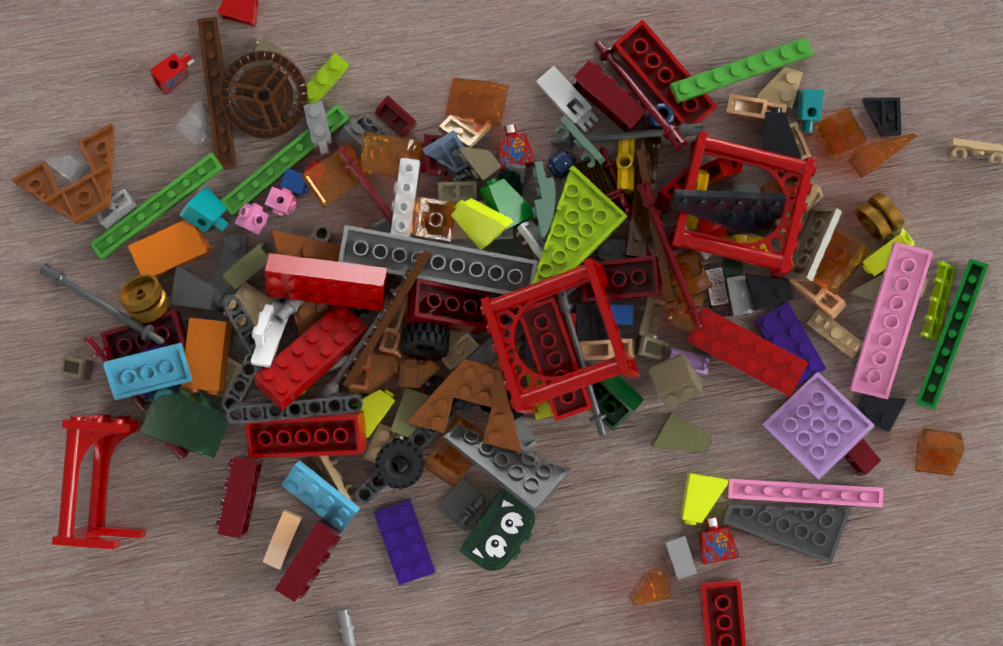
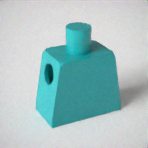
[796,89,824,133]
[179,186,229,233]

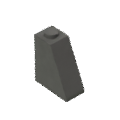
[170,266,223,312]

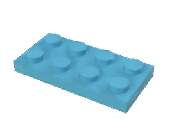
[103,343,192,400]
[282,460,360,532]

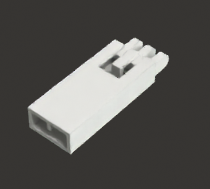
[536,66,599,133]

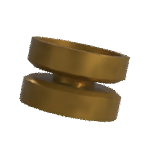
[855,192,905,242]
[118,274,170,323]

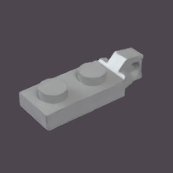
[303,101,332,156]

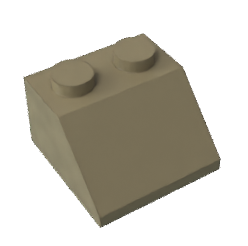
[649,353,702,409]

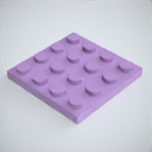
[762,372,875,480]

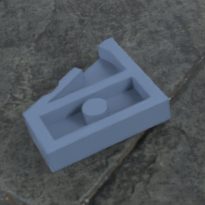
[422,130,470,173]

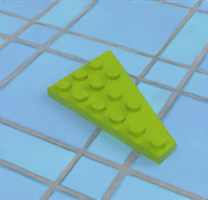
[532,166,628,284]

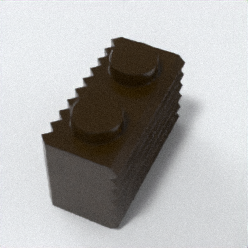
[576,159,612,194]

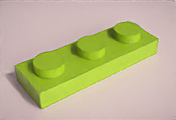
[307,53,350,104]

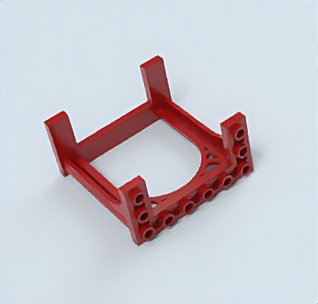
[669,131,817,278]
[480,258,640,415]
[52,414,155,550]

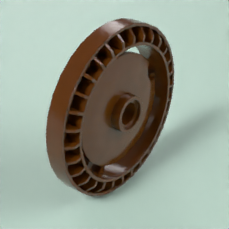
[219,50,309,139]

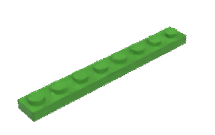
[670,37,813,103]
[221,104,351,217]
[90,152,224,260]

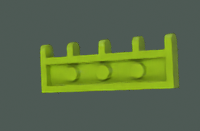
[920,261,956,341]

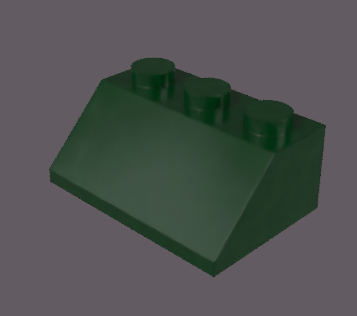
[592,360,644,430]

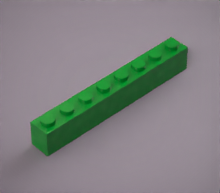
[916,259,989,412]

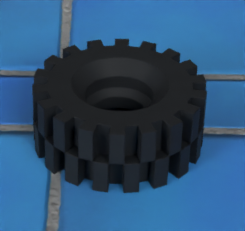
[400,322,450,361]
[375,440,425,489]

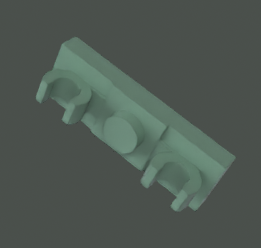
[555,115,605,168]

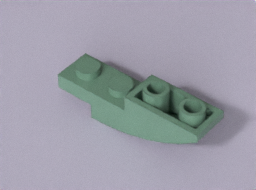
[532,161,557,242]

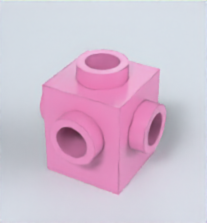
[265,187,297,216]
[235,203,269,235]

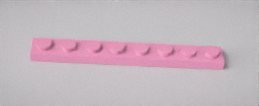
[727,478,884,507]

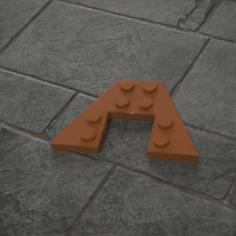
[11,123,115,224]
[271,230,341,337]
[407,359,522,453]

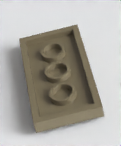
[783,207,842,281]

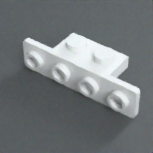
[391,158,420,237]
[251,302,288,367]

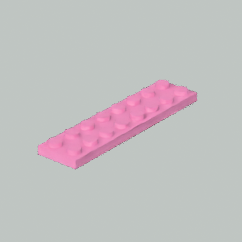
[849,242,933,399]

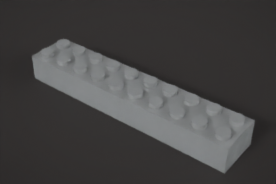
[338,225,538,294]

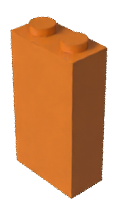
[128,220,211,278]
[181,318,232,395]

